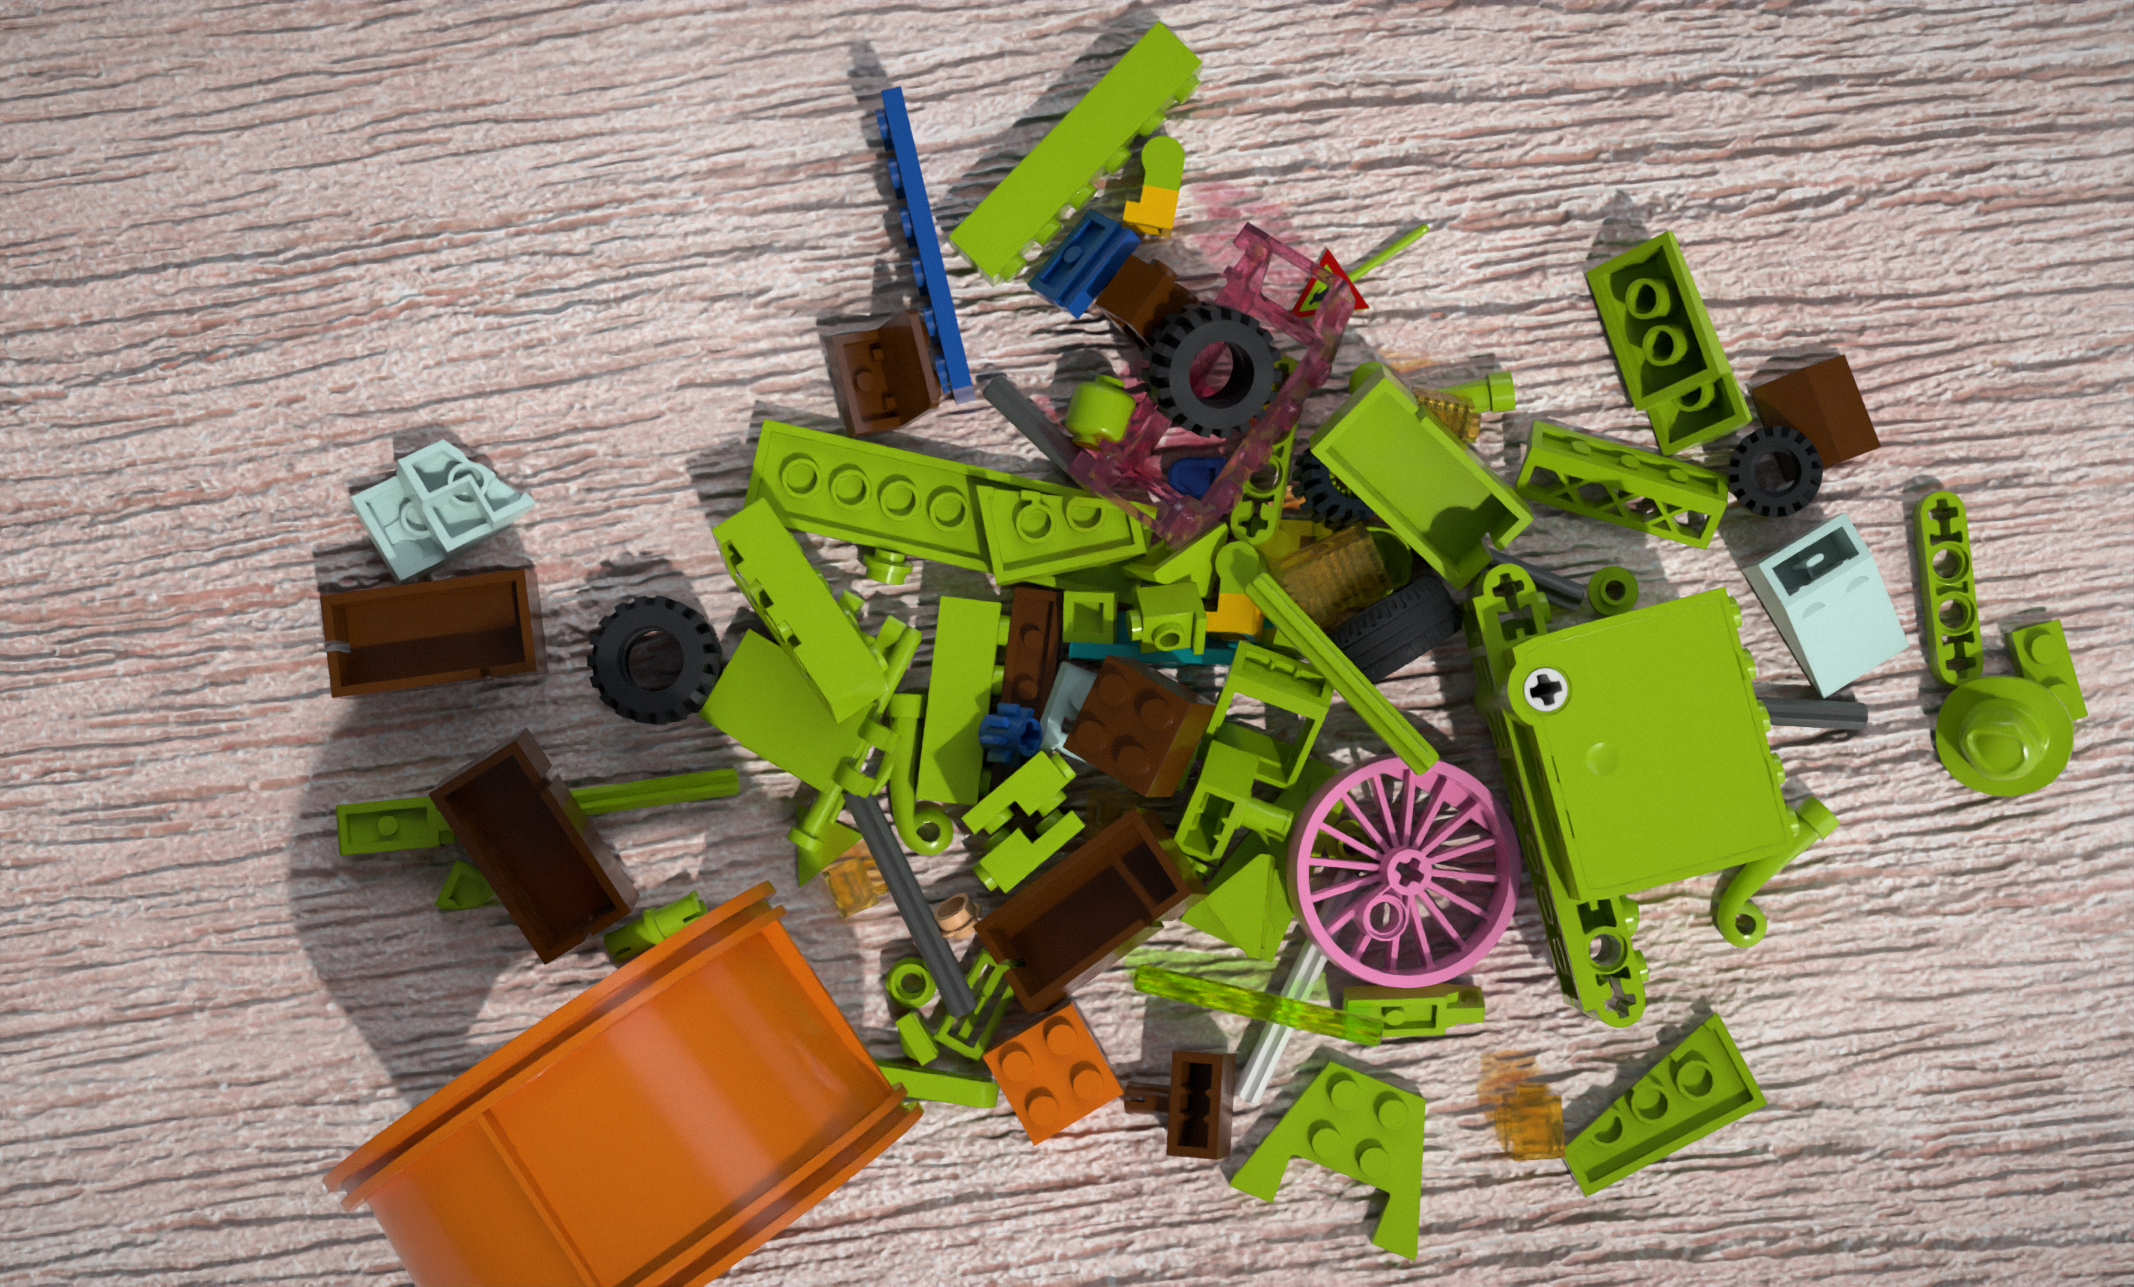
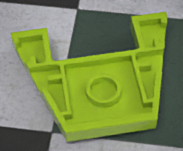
[1228,1059,1426,1261]

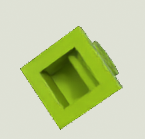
[1126,582,1207,655]

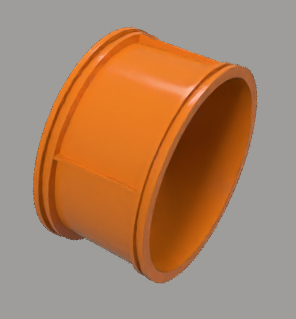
[321,880,924,1287]

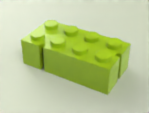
[1309,365,1534,591]

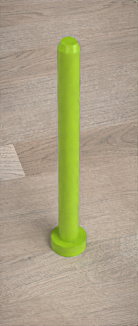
[786,626,922,854]

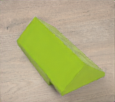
[1586,231,1753,457]

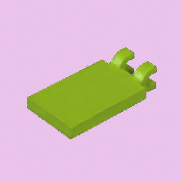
[698,629,902,798]

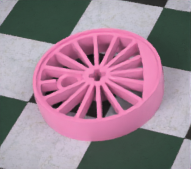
[1285,753,1521,988]

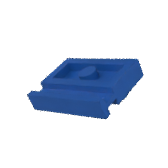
[1027,208,1142,319]

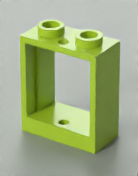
[1196,640,1334,792]

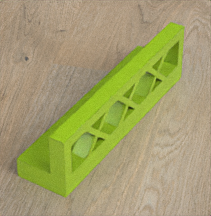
[1513,420,1728,550]

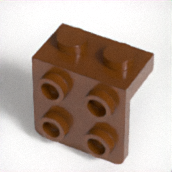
[824,308,941,438]

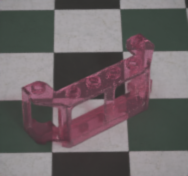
[1066,222,1355,550]

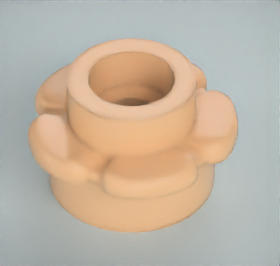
[933,893,982,940]

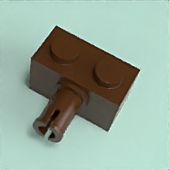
[1095,254,1199,353]
[1124,1049,1236,1160]

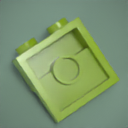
[961,750,1077,835]
[972,808,1085,894]

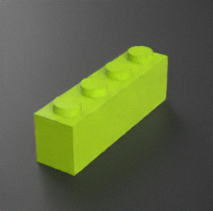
[916,596,1011,806]

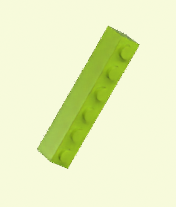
[948,21,1202,288]

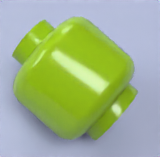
[1064,375,1136,453]

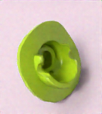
[1936,675,2074,797]

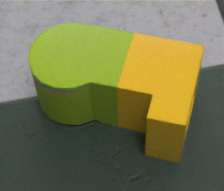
[1122,136,1185,239]
[1205,541,1268,643]

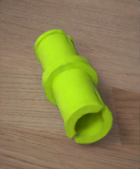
[603,890,708,964]

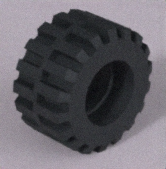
[1141,302,1282,439]
[587,596,723,725]

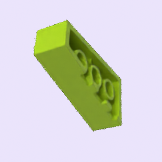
[711,497,889,725]

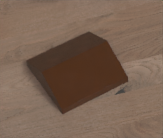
[1749,354,1881,483]

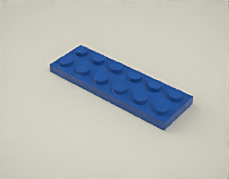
[875,86,976,405]

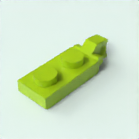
[336,796,457,856]
[1341,983,1485,1038]

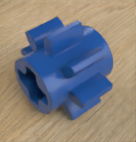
[978,702,1042,768]

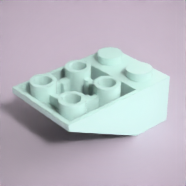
[1742,512,1910,699]

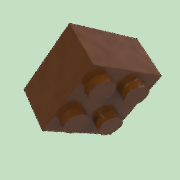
[1063,655,1217,797]

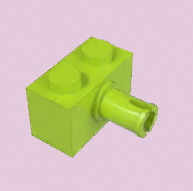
[1173,740,1294,866]

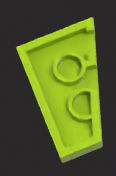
[976,485,1147,587]

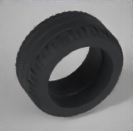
[1326,573,1463,684]

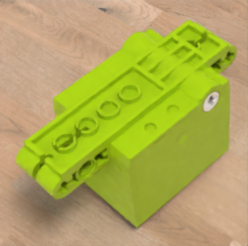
[1457,563,1800,1028]

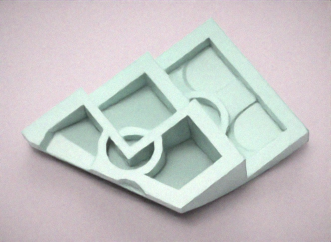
[350,439,535,585]

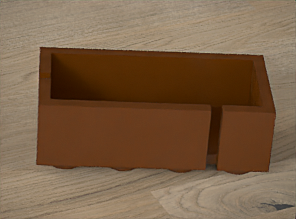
[320,569,549,700]
[428,727,640,965]
[973,807,1210,1013]

